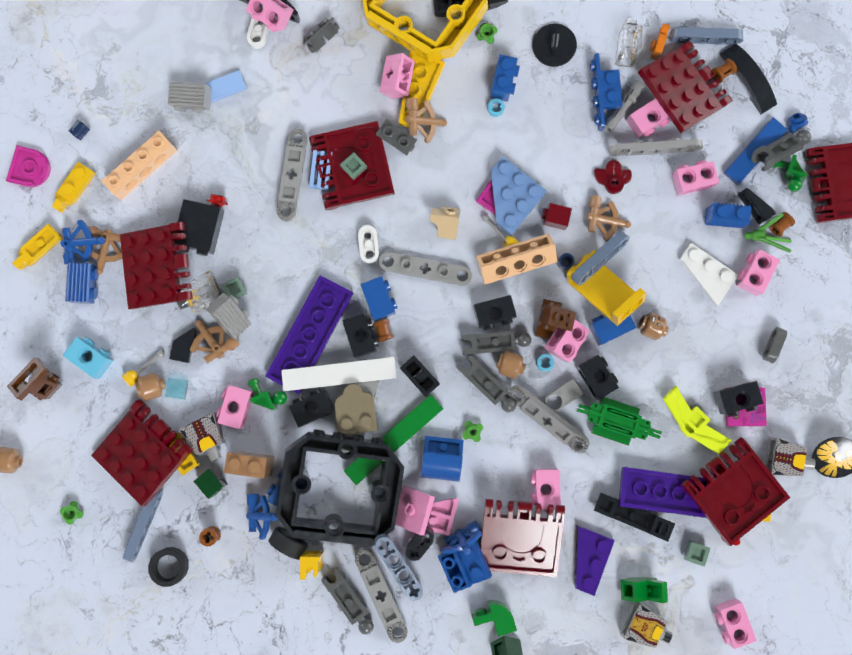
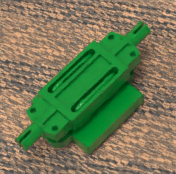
[576,397,662,446]

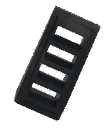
[738,188,777,224]

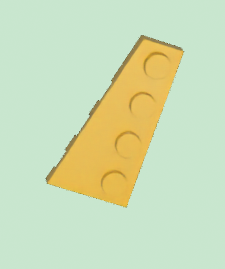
[399,51,445,129]

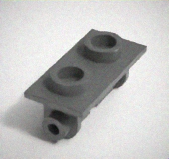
[303,17,340,53]
[376,119,417,156]

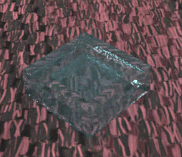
[165,378,189,400]

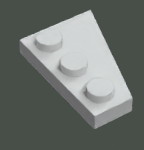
[679,243,739,307]

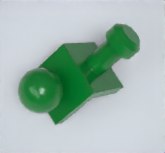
[772,154,808,192]
[248,378,287,410]

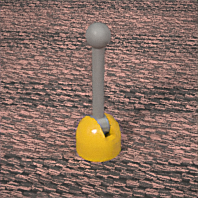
[482,214,519,247]
[121,350,164,387]

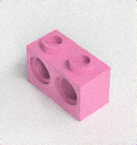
[246,0,294,32]
[672,160,720,196]
[736,249,780,296]
[544,320,590,363]
[714,598,757,649]

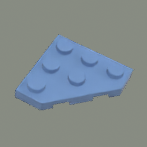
[490,156,547,236]

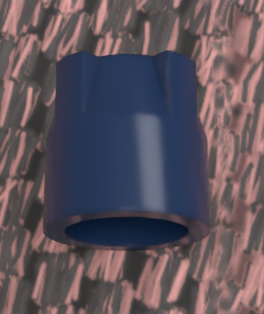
[68,119,90,141]
[558,253,575,270]

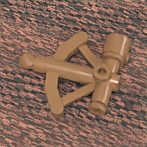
[406,98,447,143]
[587,195,631,241]
[83,226,122,274]
[190,320,240,364]

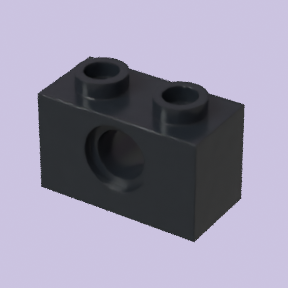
[473,295,517,330]
[342,314,379,358]
[400,355,440,397]
[575,355,619,400]
[713,381,764,417]
[289,388,335,428]

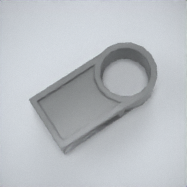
[544,379,584,412]

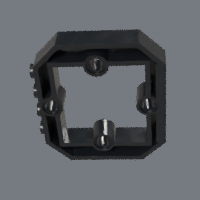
[276,429,405,546]

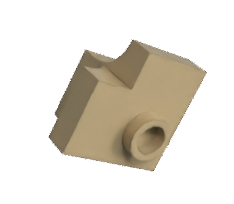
[430,206,460,240]

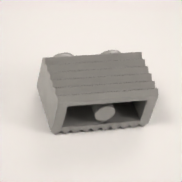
[167,82,212,113]
[206,293,251,339]

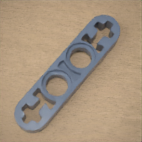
[670,27,743,45]
[571,231,630,286]
[123,490,163,563]
[374,534,423,601]

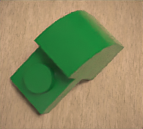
[621,577,668,603]
[471,600,517,636]

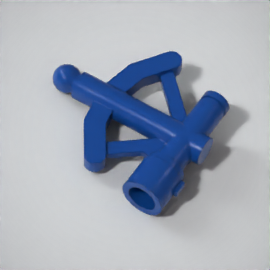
[60,220,106,264]
[246,494,278,540]
[441,520,482,555]

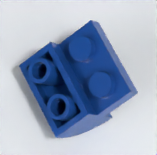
[421,436,464,482]
[438,541,492,593]

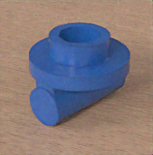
[787,113,808,134]

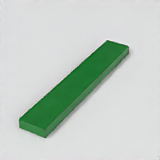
[344,395,443,485]

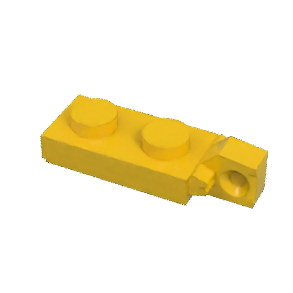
[51,162,96,213]
[12,224,63,270]

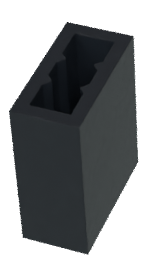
[175,199,225,256]

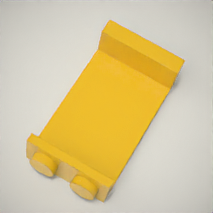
[567,250,646,326]

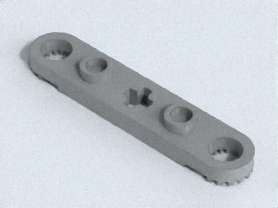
[276,129,308,222]
[608,138,703,157]
[379,252,472,286]
[508,385,590,454]
[355,549,408,643]

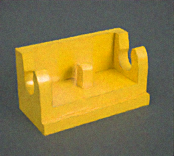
[300,551,325,580]

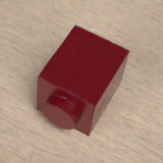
[541,203,572,230]

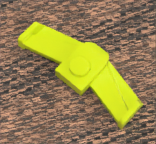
[663,386,732,454]

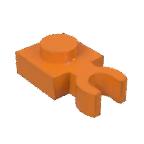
[649,23,670,60]

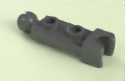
[751,130,811,171]
[461,331,532,355]
[457,355,516,413]
[321,567,374,635]

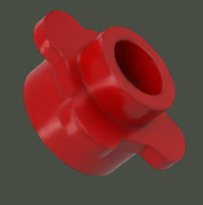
[206,194,228,208]

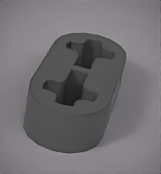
[762,327,787,364]

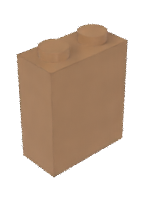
[224,451,275,479]

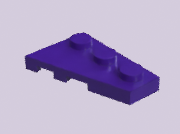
[575,525,615,596]

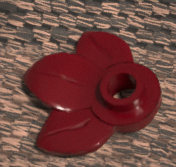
[594,159,632,194]

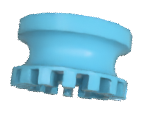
[487,98,505,117]
[536,354,554,372]

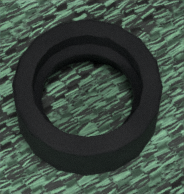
[268,527,308,560]
[148,547,189,587]

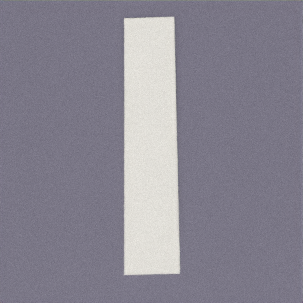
[281,357,396,391]

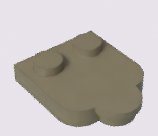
[335,384,378,435]

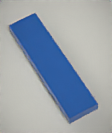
[723,117,788,185]

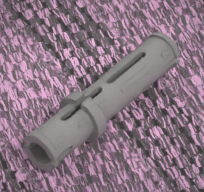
[604,80,645,133]

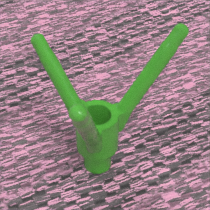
[745,213,792,253]

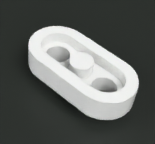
[247,18,269,49]
[358,225,379,264]

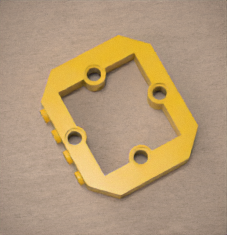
[362,0,488,62]

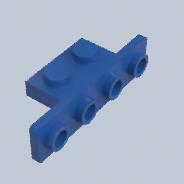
[590,53,623,131]

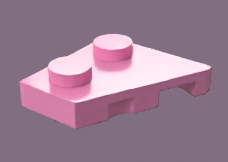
[427,498,459,536]

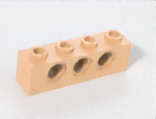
[101,131,178,200]
[476,233,557,284]

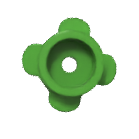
[477,23,498,44]
[462,421,483,442]
[60,501,84,525]

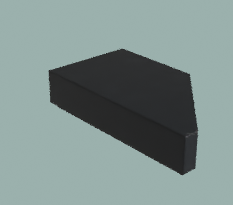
[169,328,197,363]

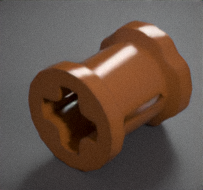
[712,59,737,83]
[769,212,795,237]
[373,319,394,342]
[199,526,221,546]

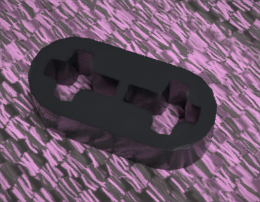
[405,526,435,561]

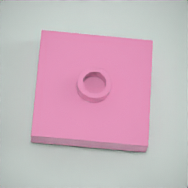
[395,486,435,535]

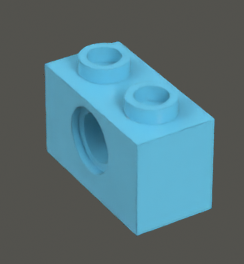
[62,337,114,379]

